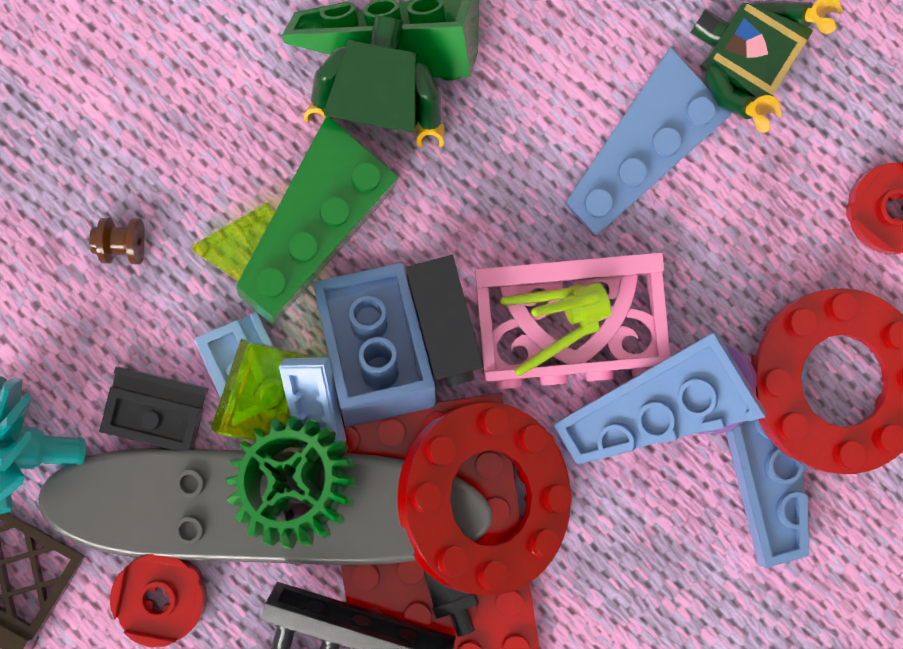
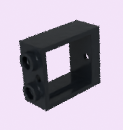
[406,254,483,387]

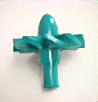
[0,376,86,514]

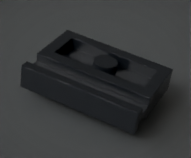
[99,366,209,451]

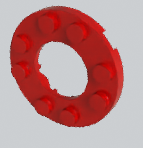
[751,288,903,474]
[397,402,572,596]

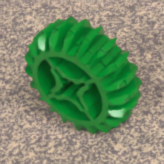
[225,416,358,550]

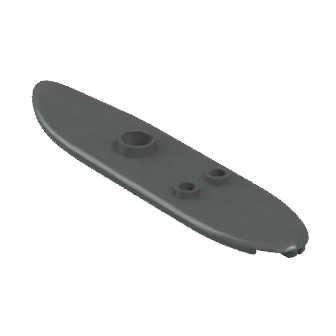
[38,448,493,565]

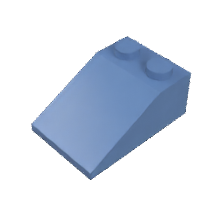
[313,262,435,428]

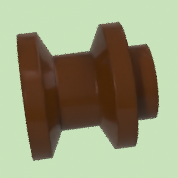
[89,218,145,264]

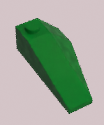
[282,0,479,81]

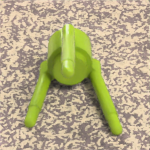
[500,282,611,376]

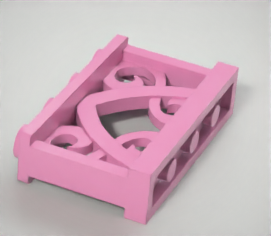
[475,253,671,389]

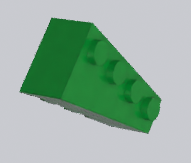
[236,116,399,325]

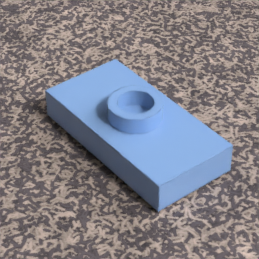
[279,357,346,449]

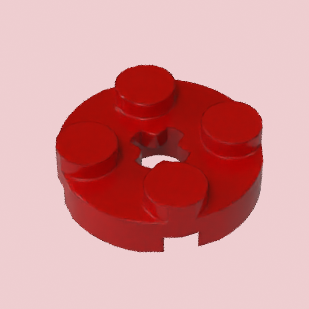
[846,162,903,255]
[110,554,207,647]

